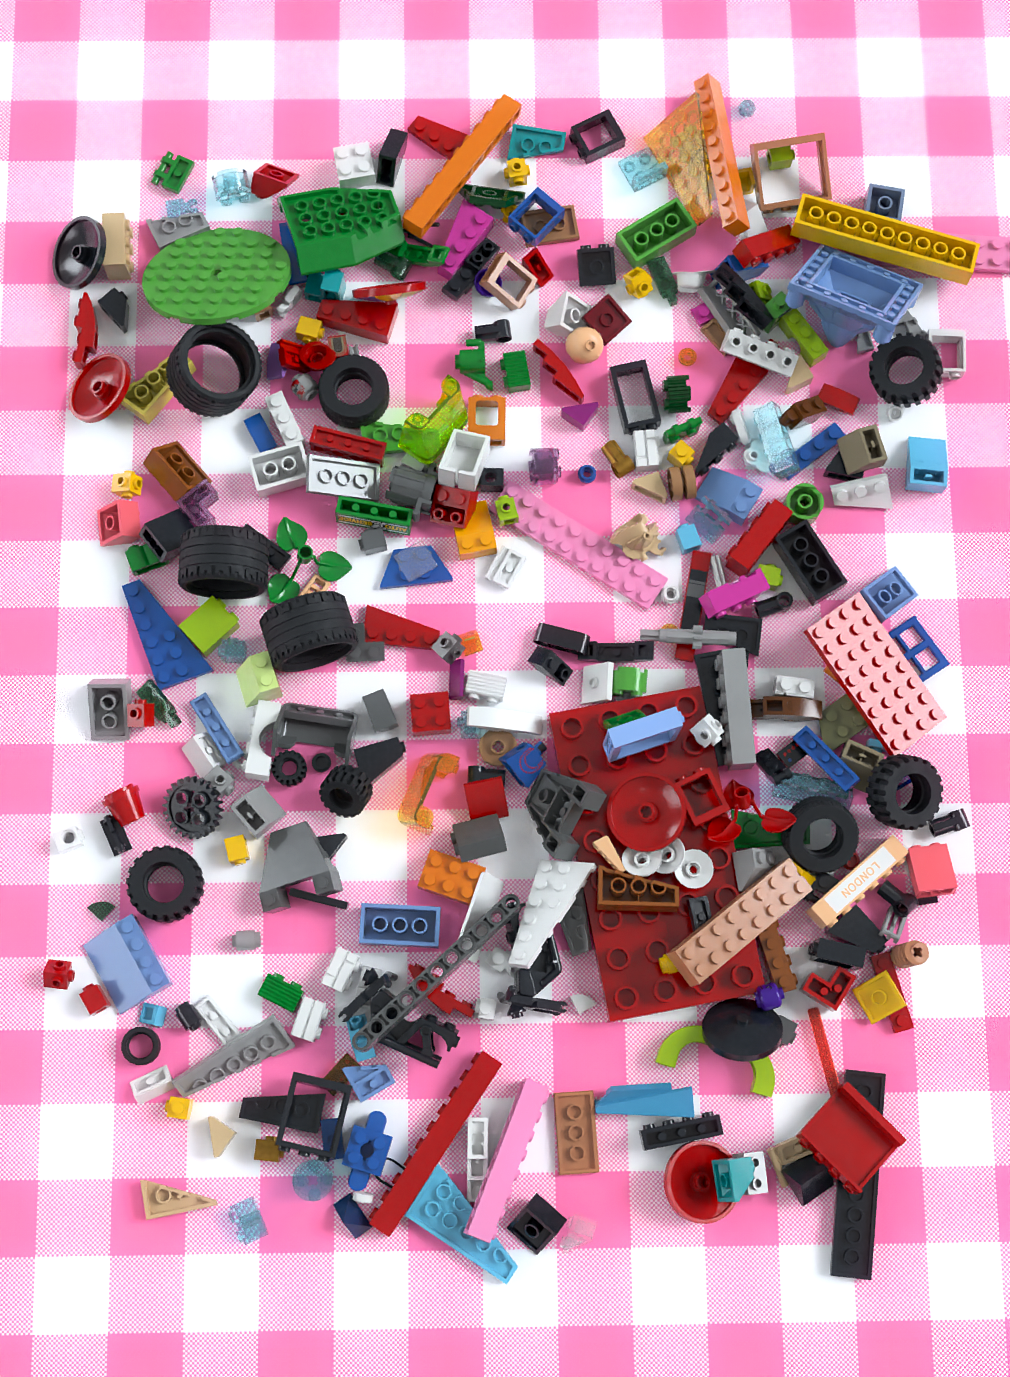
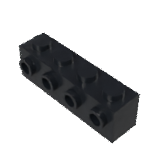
[638,1111,724,1151]

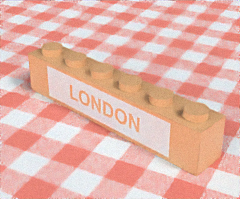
[806,835,908,930]

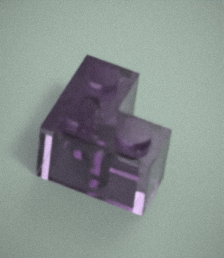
[176,478,219,527]

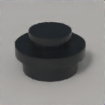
[312,753,331,773]

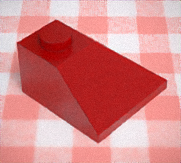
[249,162,300,199]

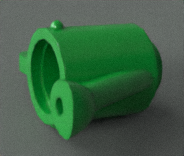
[455,339,493,391]

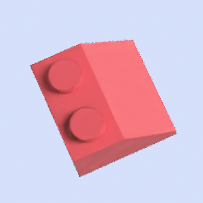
[97,499,141,547]

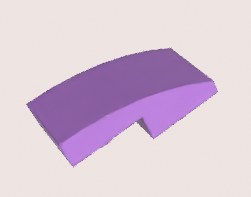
[267,342,287,380]

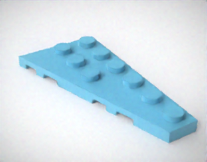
[405,1163,518,1285]

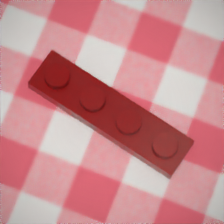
[869,951,914,1034]

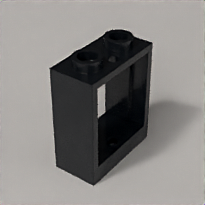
[569,109,626,165]
[807,938,867,971]

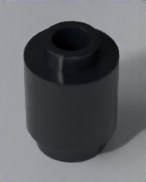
[175,1001,203,1032]

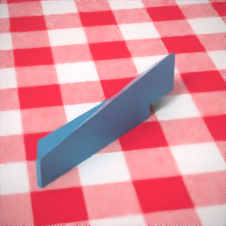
[594,1082,694,1117]

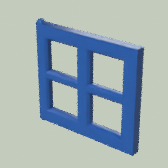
[889,616,950,682]

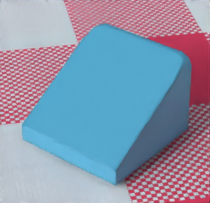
[139,1002,167,1027]

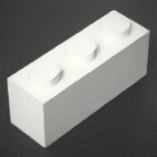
[264,391,306,447]

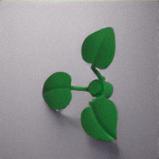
[268,517,352,604]

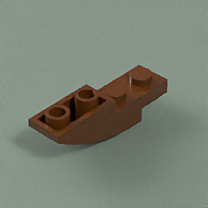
[750,696,823,721]

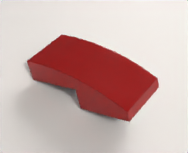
[818,383,860,416]

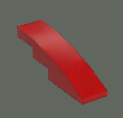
[533,338,584,404]

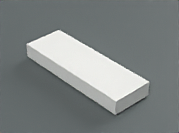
[194,994,242,1046]

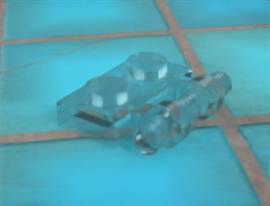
[685,495,733,544]

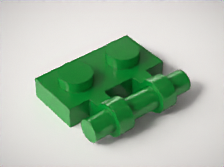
[151,151,195,195]
[662,416,703,445]

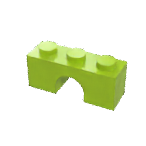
[778,309,829,368]

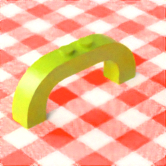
[654,1025,775,1098]

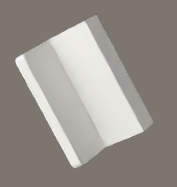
[182,732,227,778]

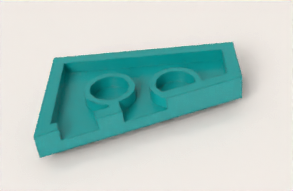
[507,124,566,161]

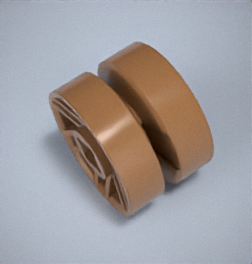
[667,464,697,502]

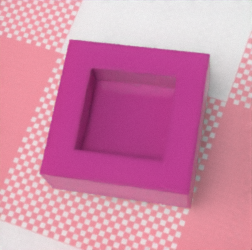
[691,303,714,327]

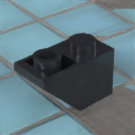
[528,646,573,686]

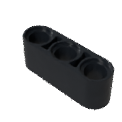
[533,623,591,656]

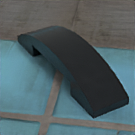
[577,641,654,663]

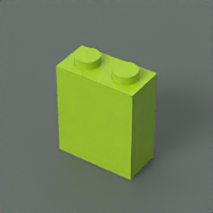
[178,595,240,657]

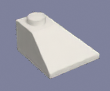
[544,291,591,337]

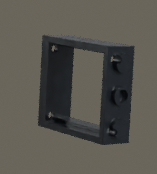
[274,1072,353,1162]

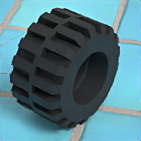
[319,764,373,818]

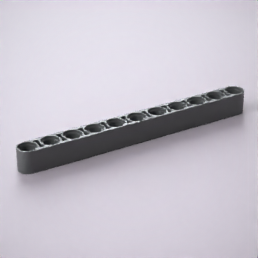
[352,894,521,1053]

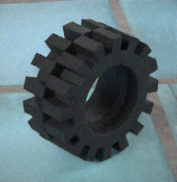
[271,750,307,787]

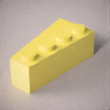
[121,357,197,425]

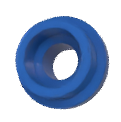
[578,465,596,483]

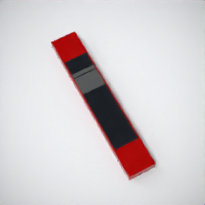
[674,550,712,663]

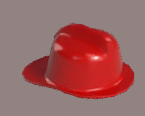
[299,341,336,372]

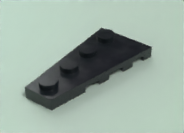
[239,1093,326,1134]

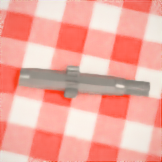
[640,625,736,649]

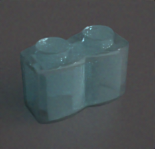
[228,1196,269,1245]

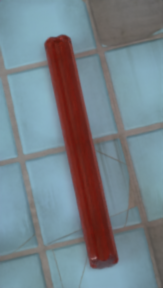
[807,1007,840,1096]

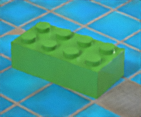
[615,197,697,269]

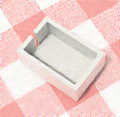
[438,429,490,492]

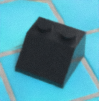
[507,1193,567,1255]

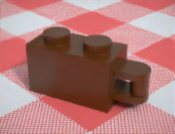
[779,395,828,430]

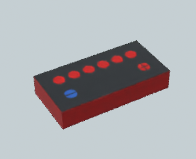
[776,741,807,768]

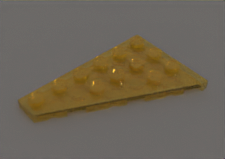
[643,92,713,226]

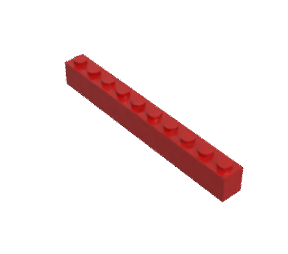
[369,1050,502,1237]

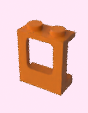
[468,395,506,446]

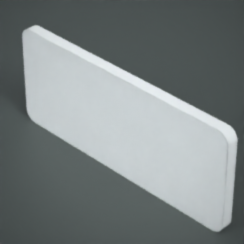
[458,872,504,963]

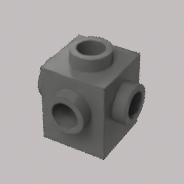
[431,631,466,665]

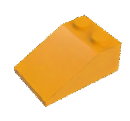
[453,500,497,561]

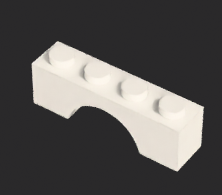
[242,700,282,782]

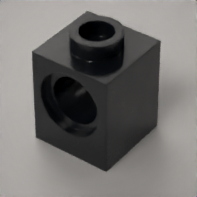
[477,468,504,492]

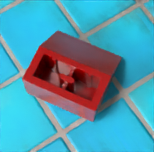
[429,484,479,529]

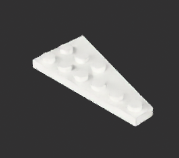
[508,859,597,969]

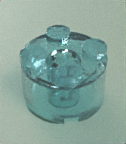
[211,168,252,206]
[292,1159,335,1202]

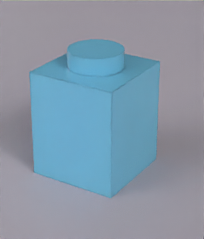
[675,523,702,555]

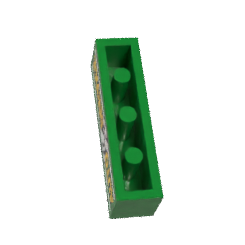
[335,496,413,536]

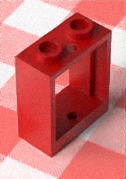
[674,767,731,829]

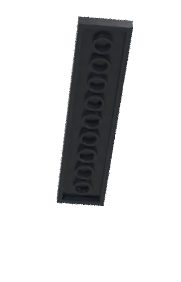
[830,1069,886,1280]

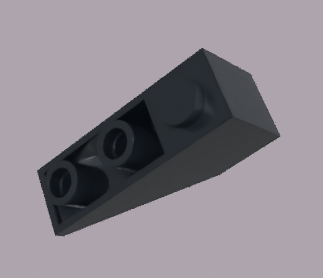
[695,422,738,478]

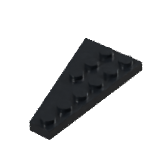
[694,644,750,767]

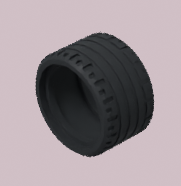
[166,322,262,417]
[178,525,270,600]
[259,591,359,672]

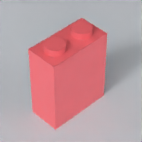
[905,842,958,899]

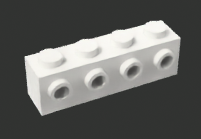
[719,327,799,377]

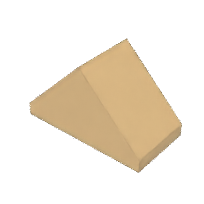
[785,354,814,394]
[631,471,668,504]
[208,1116,237,1158]

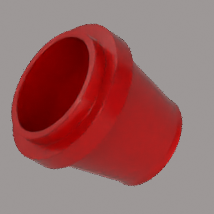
[102,783,146,827]

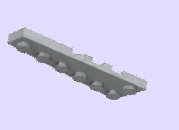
[172,1014,296,1098]

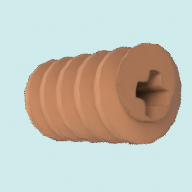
[890,940,929,969]

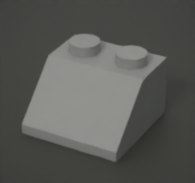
[732,848,775,892]

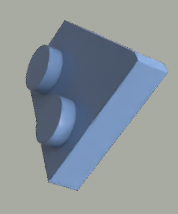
[341,1064,396,1103]

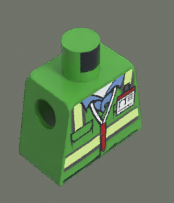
[764,291,794,334]

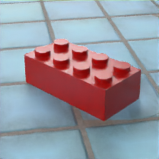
[725,499,793,577]

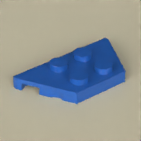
[380,545,453,590]

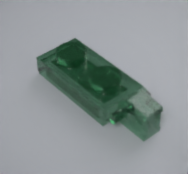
[646,256,678,307]
[136,679,182,728]

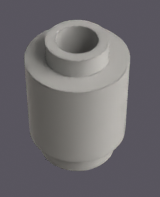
[232,930,261,951]

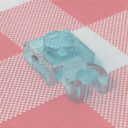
[165,198,199,218]

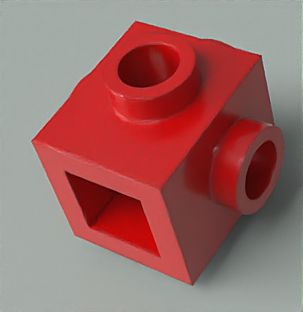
[43,959,75,990]

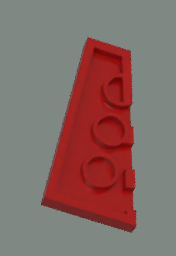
[364,605,440,650]

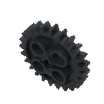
[162,776,224,840]

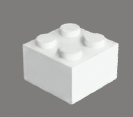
[333,142,376,188]

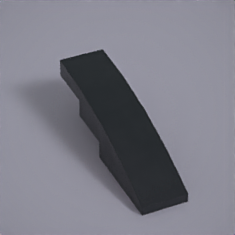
[712,261,773,331]

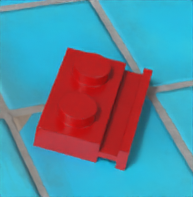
[276,339,311,374]

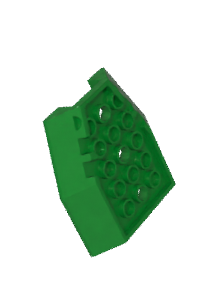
[276,187,405,276]

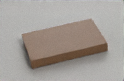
[521,204,580,248]

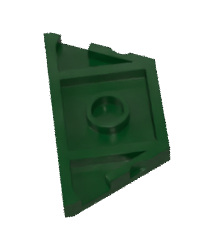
[458,184,526,209]

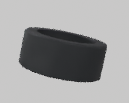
[121,1027,161,1065]

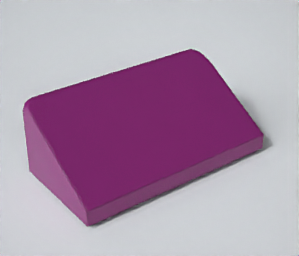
[449,659,465,700]

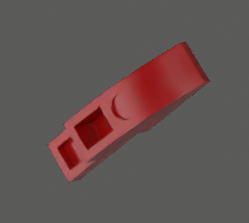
[72,292,99,369]
[408,963,475,1018]

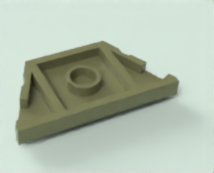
[818,694,869,751]

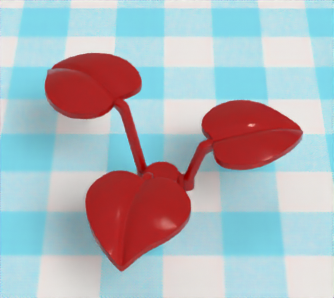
[707,779,797,843]

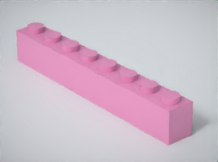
[463,1078,549,1243]

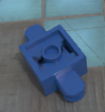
[341,1111,393,1191]

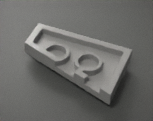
[145,212,211,251]

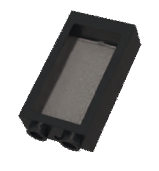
[608,359,661,435]

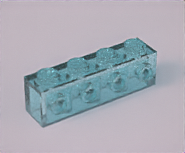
[753,401,801,480]
[772,771,853,811]

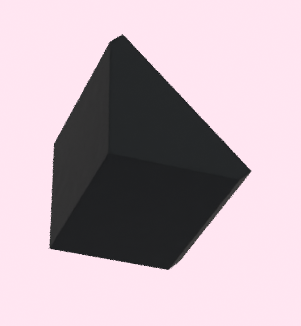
[781,1153,834,1207]

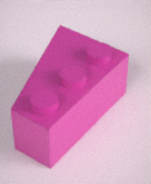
[699,568,770,619]

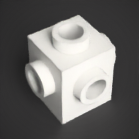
[690,714,724,748]

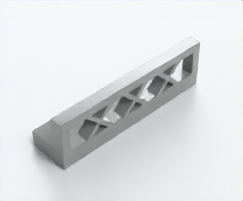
[697,279,762,336]

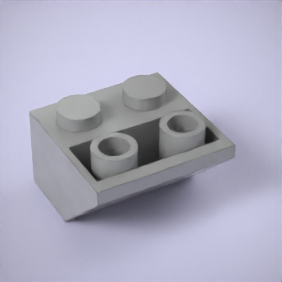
[230,785,287,840]

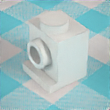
[474,997,497,1021]

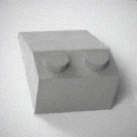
[87,678,132,740]

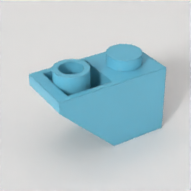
[347,1013,376,1062]

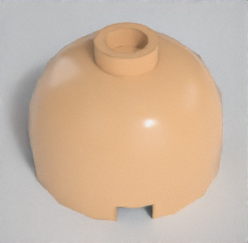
[565,327,604,364]

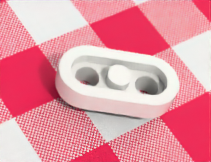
[730,408,751,445]

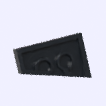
[703,613,763,657]

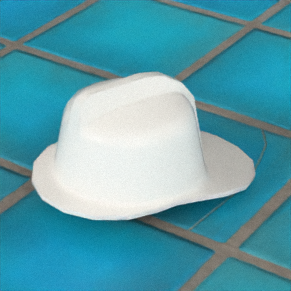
[672,270,716,293]

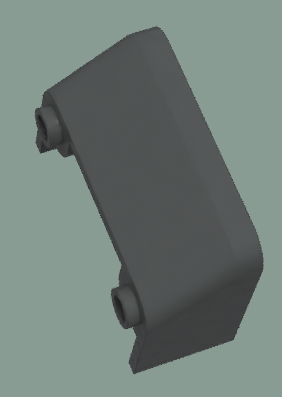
[271,703,358,767]

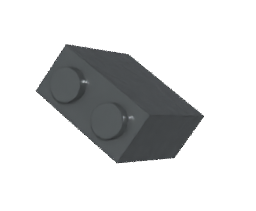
[450,813,507,863]

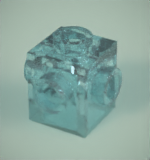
[457,709,481,739]

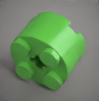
[783,483,824,525]
[612,666,648,698]

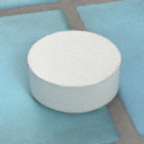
[353,1191,374,1203]

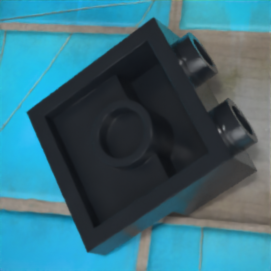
[576,244,616,287]

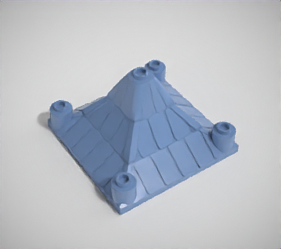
[785,244,924,348]

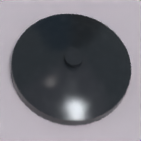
[52,216,106,290]
[702,998,783,1062]

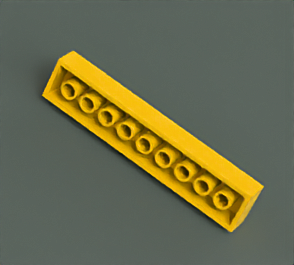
[790,193,980,286]

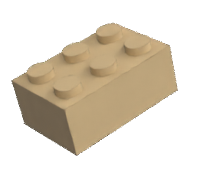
[102,212,134,280]

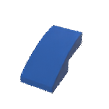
[243,412,277,453]

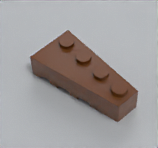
[597,865,679,912]

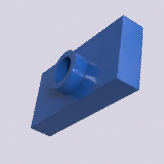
[321,1118,345,1160]

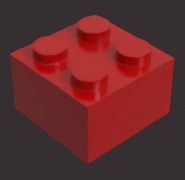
[410,691,452,737]

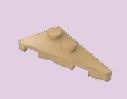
[140,1180,218,1220]

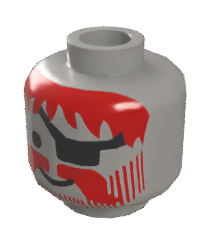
[291,373,318,401]

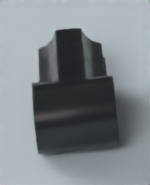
[474,319,512,343]
[754,591,793,619]
[467,766,506,787]
[928,808,970,838]
[877,880,918,918]

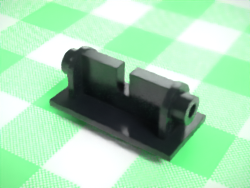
[99,814,133,857]

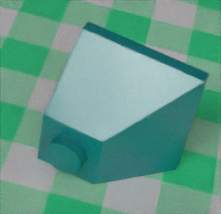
[712,1157,755,1202]

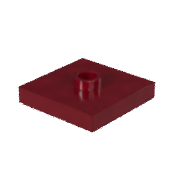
[581,293,632,346]

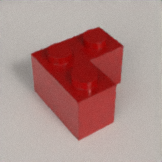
[798,966,856,1012]

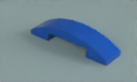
[279,222,307,285]

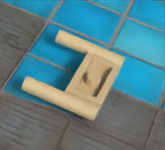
[767,1136,812,1188]

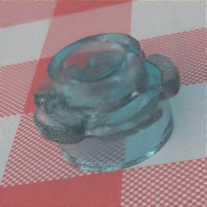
[738,100,756,117]

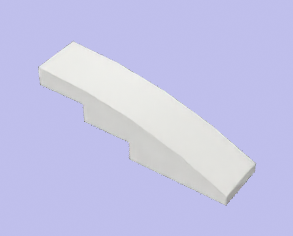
[467,706,542,736]
[467,1117,488,1202]

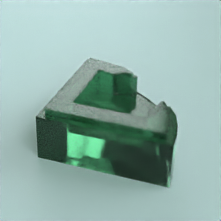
[87,902,115,921]

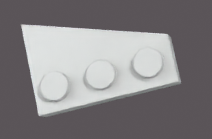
[830,473,893,509]

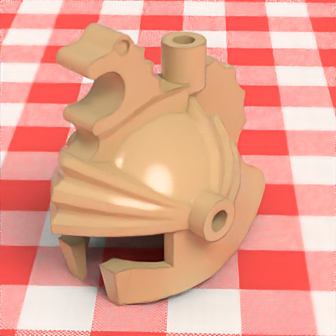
[610,513,666,562]

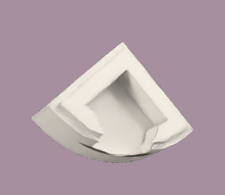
[570,994,596,1014]

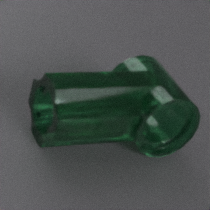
[374,252,413,281]

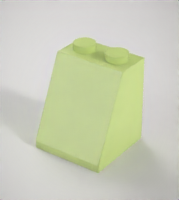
[236,651,283,708]

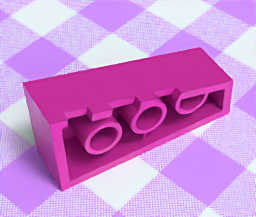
[437,199,494,280]

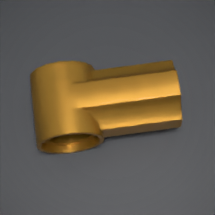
[601,440,635,479]

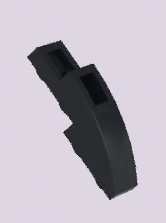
[441,238,501,302]

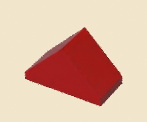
[522,247,554,288]

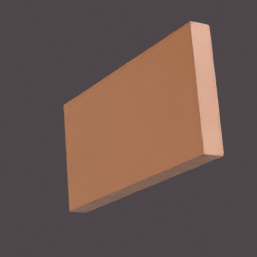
[553,1090,599,1175]

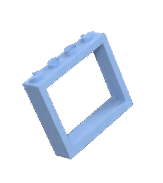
[602,707,685,763]

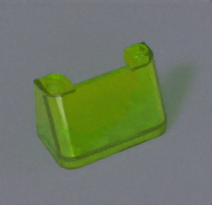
[398,374,468,464]

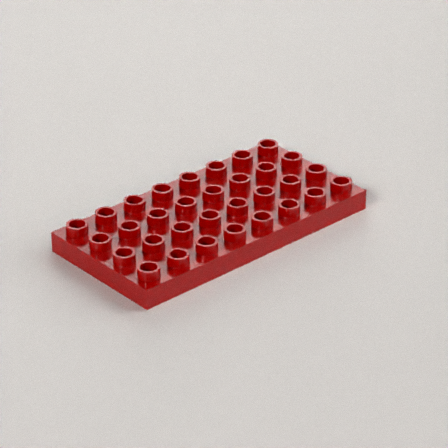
[548,686,765,1023]

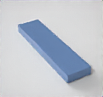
[189,692,245,765]

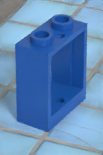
[508,186,565,247]

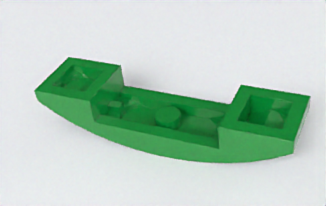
[384,240,450,267]

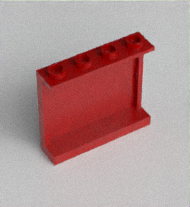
[796,1081,907,1195]

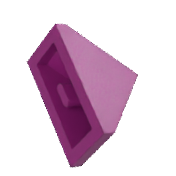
[561,402,599,432]

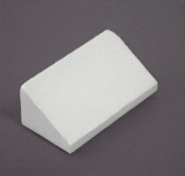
[130,1065,175,1104]

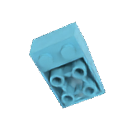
[905,436,948,494]

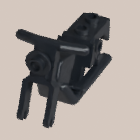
[497,901,568,1019]
[338,967,461,1069]

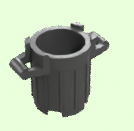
[385,462,438,522]

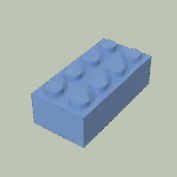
[359,903,441,949]

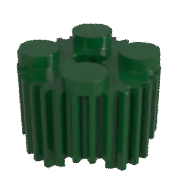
[662,375,691,414]

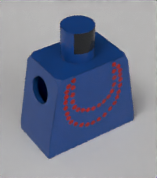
[499,741,547,788]

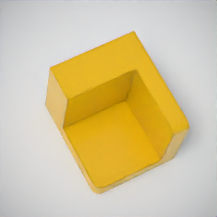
[738,167,755,195]

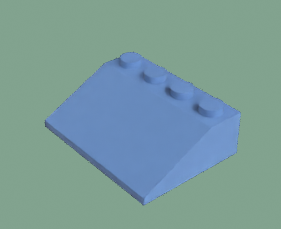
[83,914,173,1015]

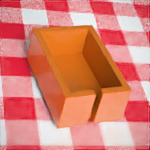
[417,849,486,906]

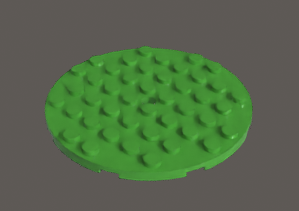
[142,227,291,325]

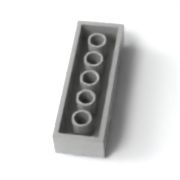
[715,648,756,771]

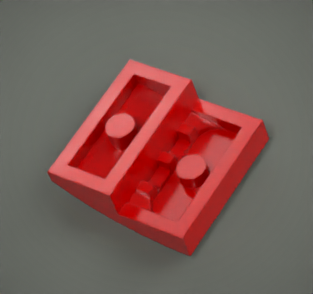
[463,776,509,820]

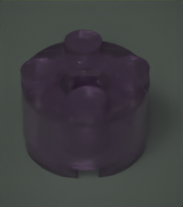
[528,447,561,486]

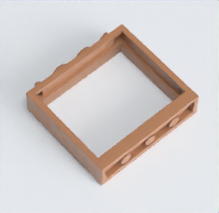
[749,132,832,214]

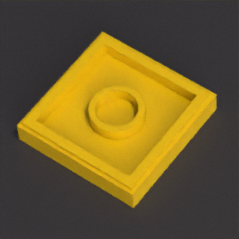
[852,970,907,1025]

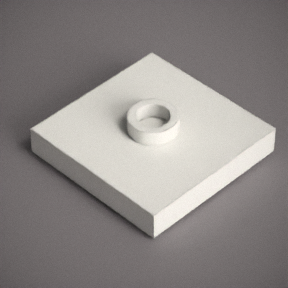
[581,661,614,705]

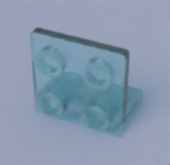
[618,147,668,193]

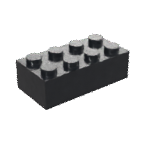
[771,519,848,607]

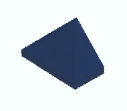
[333,1193,373,1239]

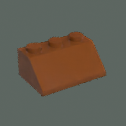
[143,441,212,504]

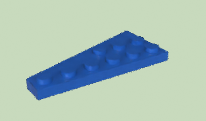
[122,579,214,691]

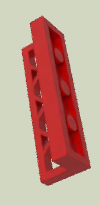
[309,425,387,468]

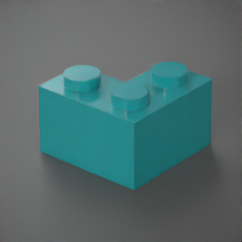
[304,269,346,303]

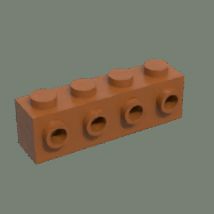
[756,919,798,993]

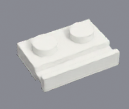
[485,544,527,590]

